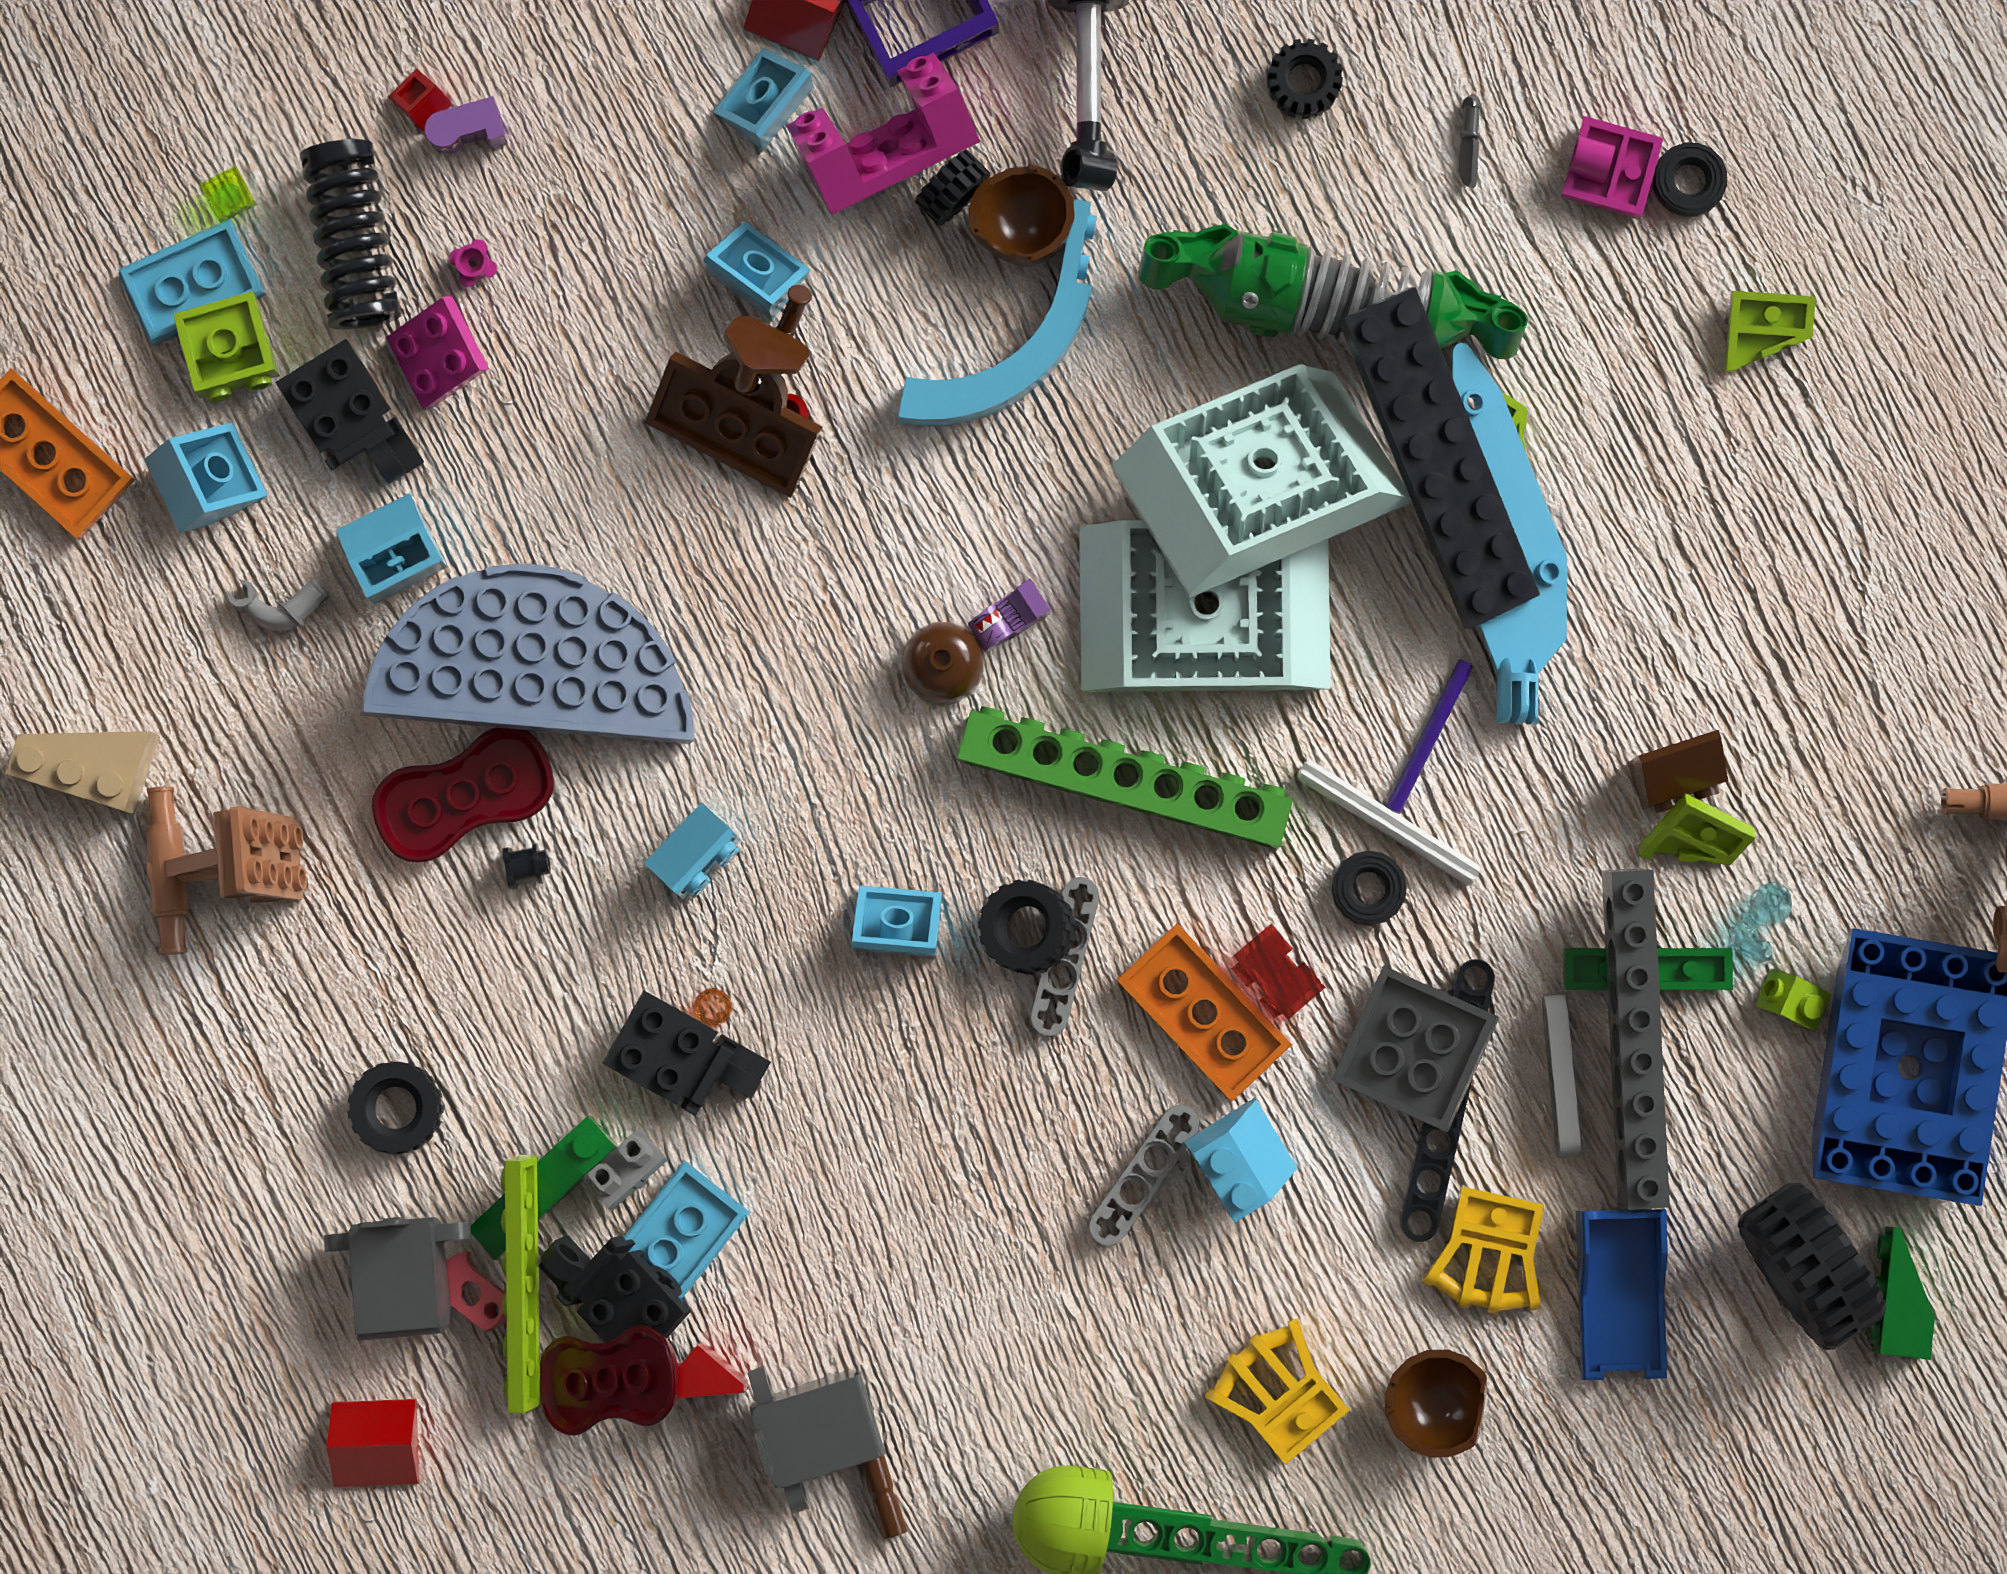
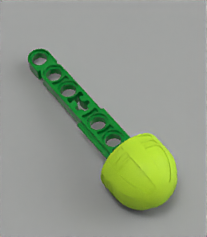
[1013,1465,1371,1574]

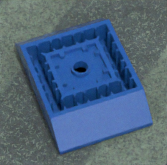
[1812,928,2007,1206]

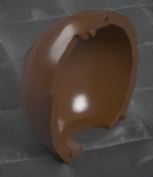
[968,164,1075,267]
[1385,1349,1487,1458]

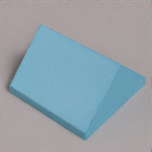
[713,48,814,151]
[703,221,811,321]
[851,885,942,957]

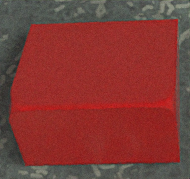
[388,68,451,131]

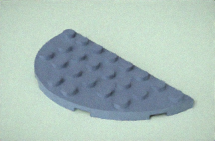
[360,564,694,744]

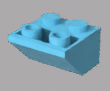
[336,493,448,604]
[644,802,741,900]

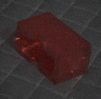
[1231,923,1326,1021]

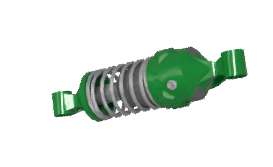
[1138,224,1528,359]

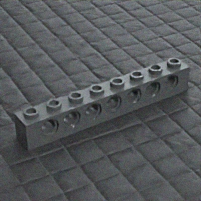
[1602,868,1670,1210]

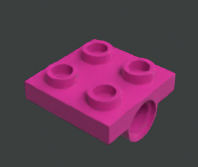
[1561,116,1664,219]
[386,296,489,410]

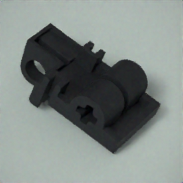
[275,338,424,484]
[602,990,771,1116]
[539,1235,691,1343]

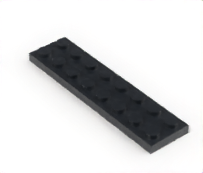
[1338,287,1540,629]

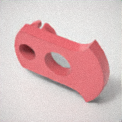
[446,1252,507,1332]

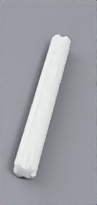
[1297,760,1481,885]

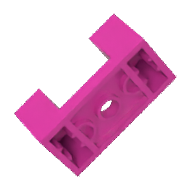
[786,52,980,215]

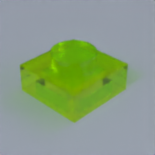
[199,166,257,223]

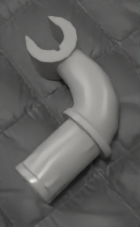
[227,578,330,631]

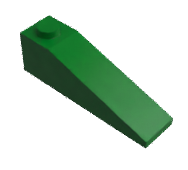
[470,1116,619,1260]

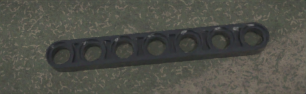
[1400,959,1495,1242]

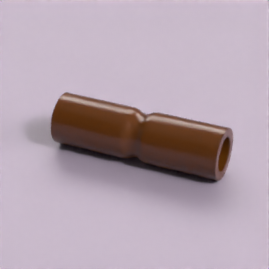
[861,1455,908,1539]

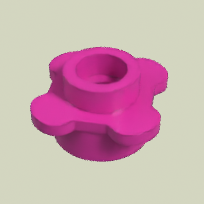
[449,239,497,287]

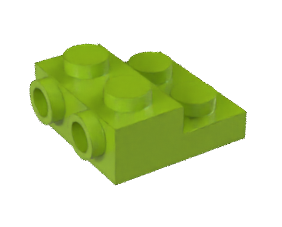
[173,291,280,403]

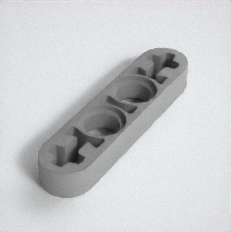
[1031,877,1099,1036]
[1542,994,1581,1159]
[1089,1105,1199,1245]

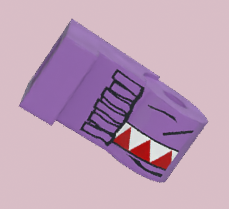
[425,96,508,154]
[968,578,1051,652]

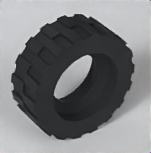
[978,879,1076,975]
[347,1061,444,1154]

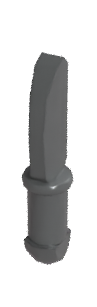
[1459,94,1482,189]

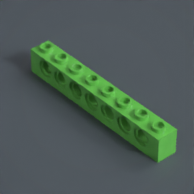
[957,706,1293,850]

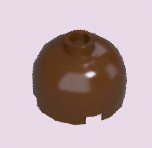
[902,622,984,705]

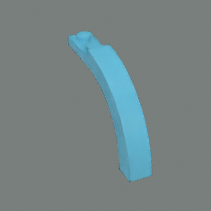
[898,199,1097,426]

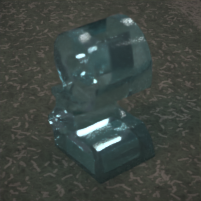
[1726,882,1792,965]

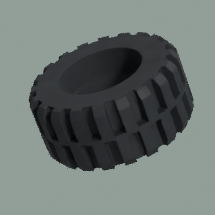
[1737,1183,1886,1350]

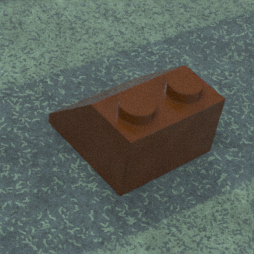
[1627,729,1728,814]

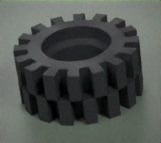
[1267,38,1343,119]
[915,149,991,226]

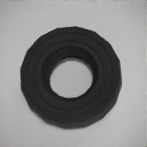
[1653,142,1727,217]
[1331,850,1407,926]

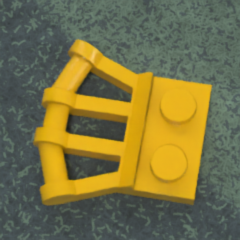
[1421,1186,1544,1315]
[1204,1318,1350,1465]

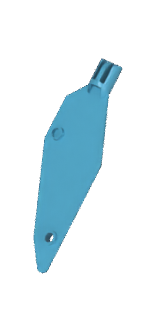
[1451,343,1567,725]

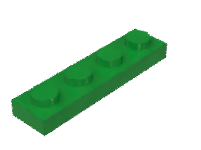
[1563,948,1733,990]

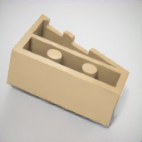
[5,731,160,814]

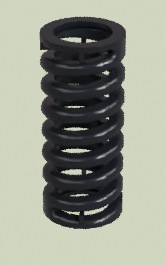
[299,139,402,329]

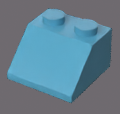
[144,422,268,533]
[1184,1098,1298,1223]

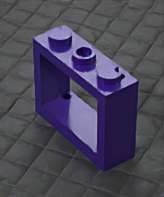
[845,0,999,88]

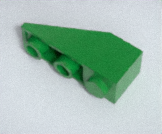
[1867,1226,1935,1360]

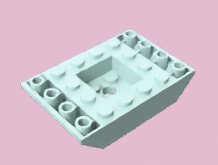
[1113,364,1412,598]
[1079,520,1331,692]

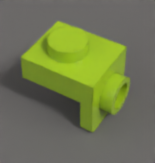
[1756,969,1832,1032]

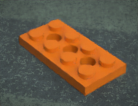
[0,368,135,540]
[1116,923,1293,1102]

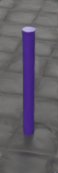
[1385,659,1473,814]

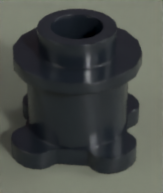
[502,843,551,889]

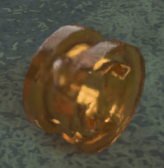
[694,988,732,1026]

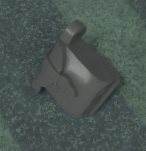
[323,1217,471,1341]
[748,1366,886,1514]

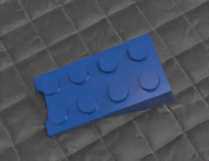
[1576,1209,1668,1380]

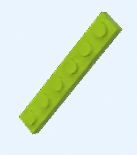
[500,1155,540,1414]

